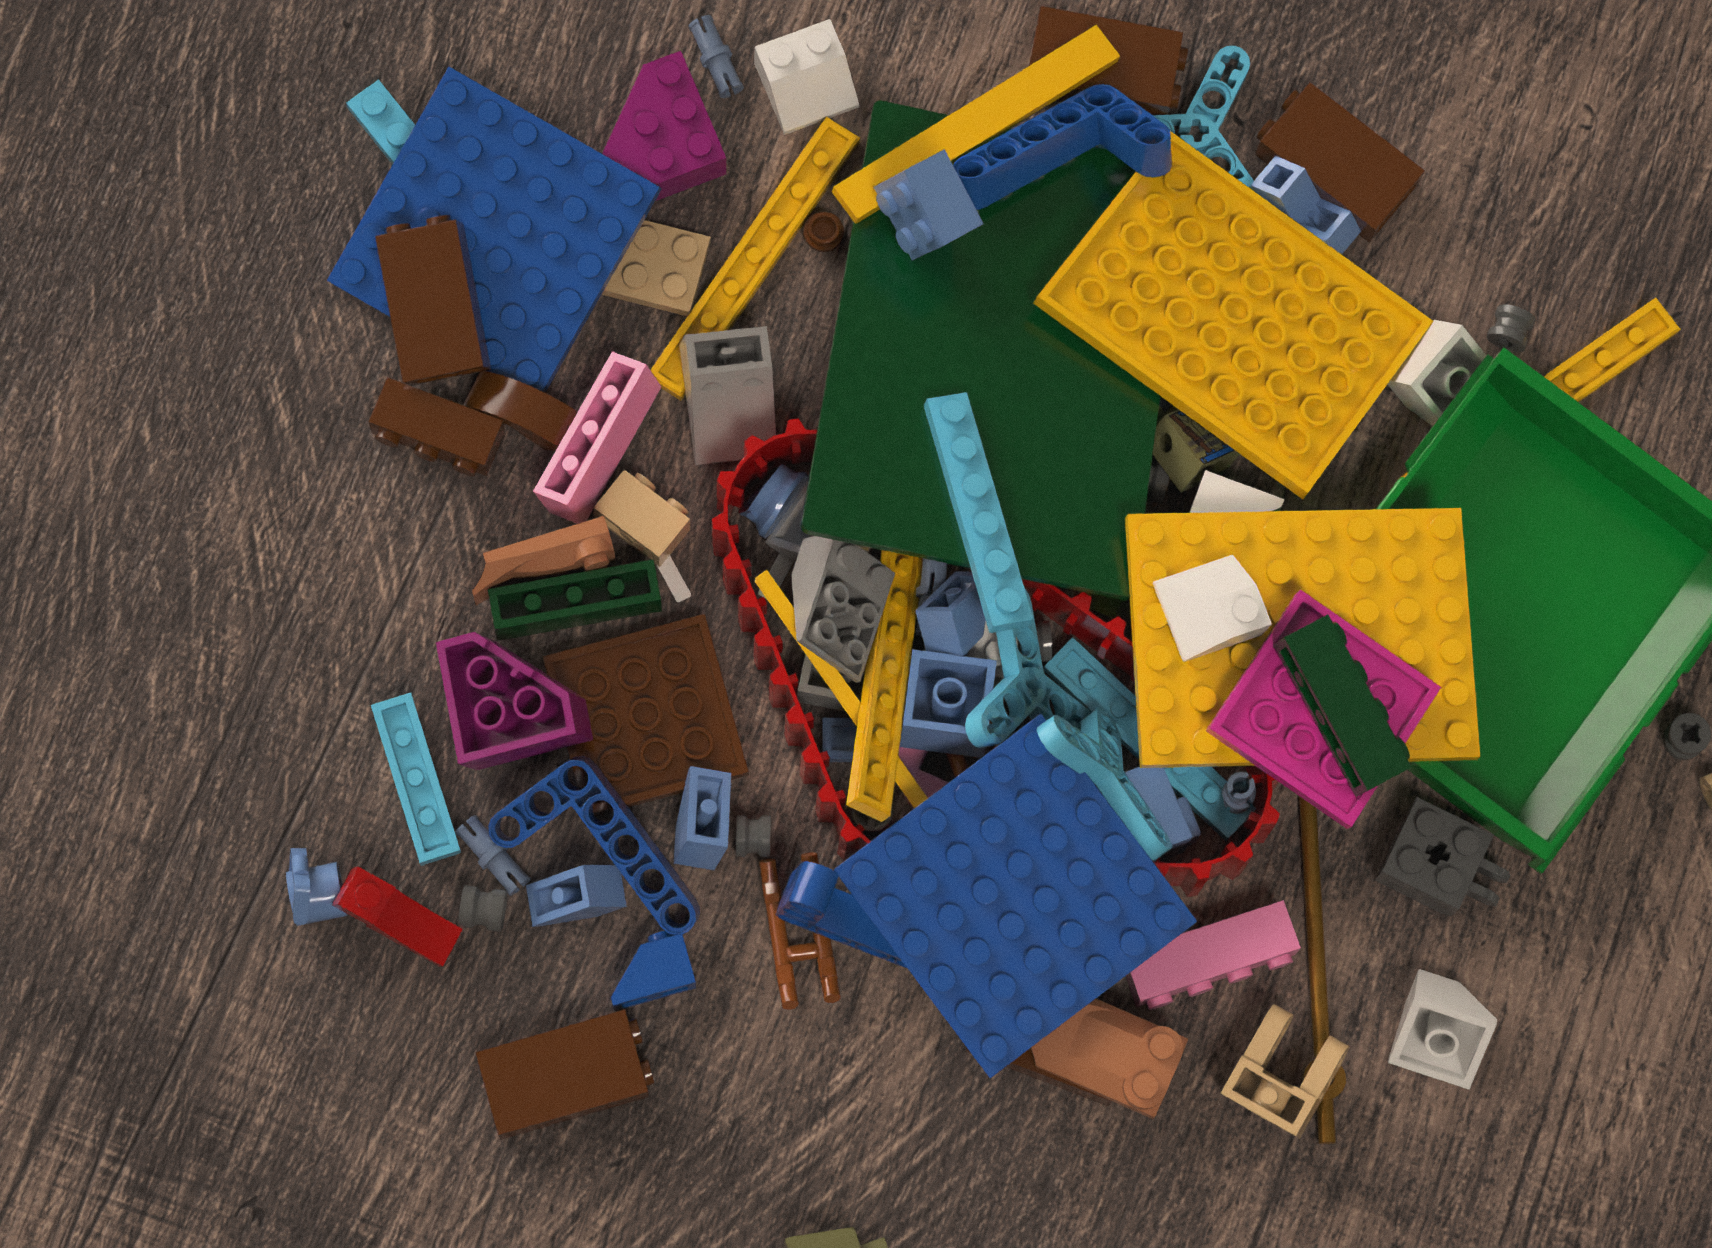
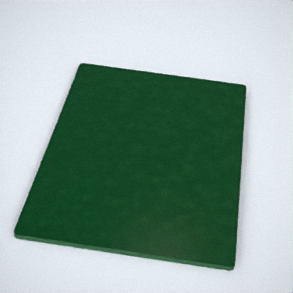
[801,100,1160,600]

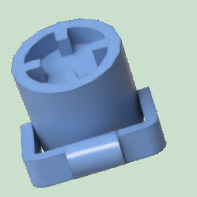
[286,848,348,926]

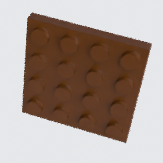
[543,614,749,816]

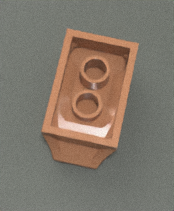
[472,516,616,606]
[1031,999,1188,1119]

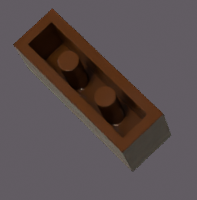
[368,377,505,476]

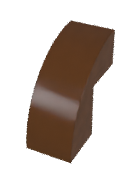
[463,371,578,451]

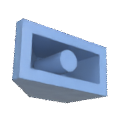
[915,571,986,656]
[673,766,731,870]
[526,865,627,927]

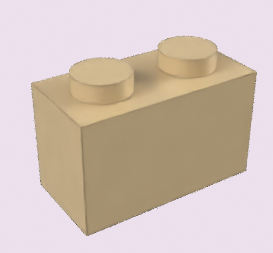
[593,470,691,567]

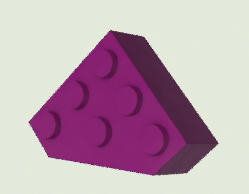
[602,51,726,201]
[436,632,593,770]

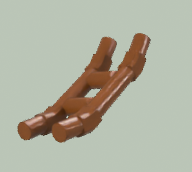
[759,852,841,1010]

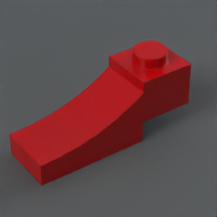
[332,867,463,967]

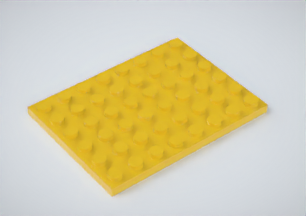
[1033,131,1433,499]
[1125,508,1480,768]

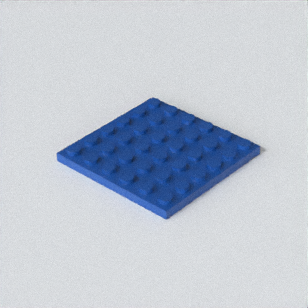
[327,67,662,393]
[833,714,1197,1078]

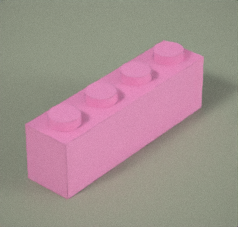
[533,352,661,524]
[1126,900,1301,1010]

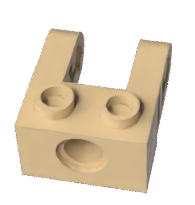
[1221,1004,1350,1139]

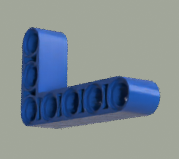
[953,84,1172,210]
[488,756,700,935]
[776,861,908,969]

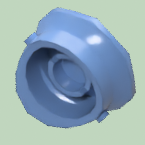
[738,464,809,539]

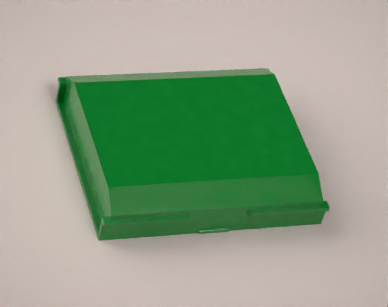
[1375,347,1712,874]

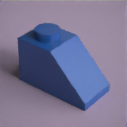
[611,931,696,1011]

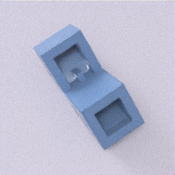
[1251,156,1361,254]

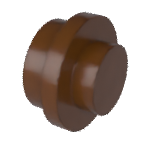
[803,212,844,252]

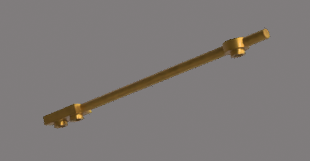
[1299,796,1346,1144]

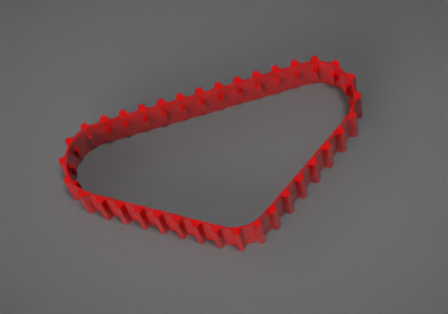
[712,418,1280,897]

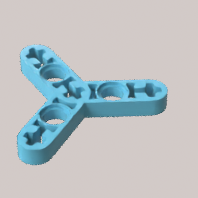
[1098,46,1254,191]
[965,589,1091,749]
[1037,708,1172,861]

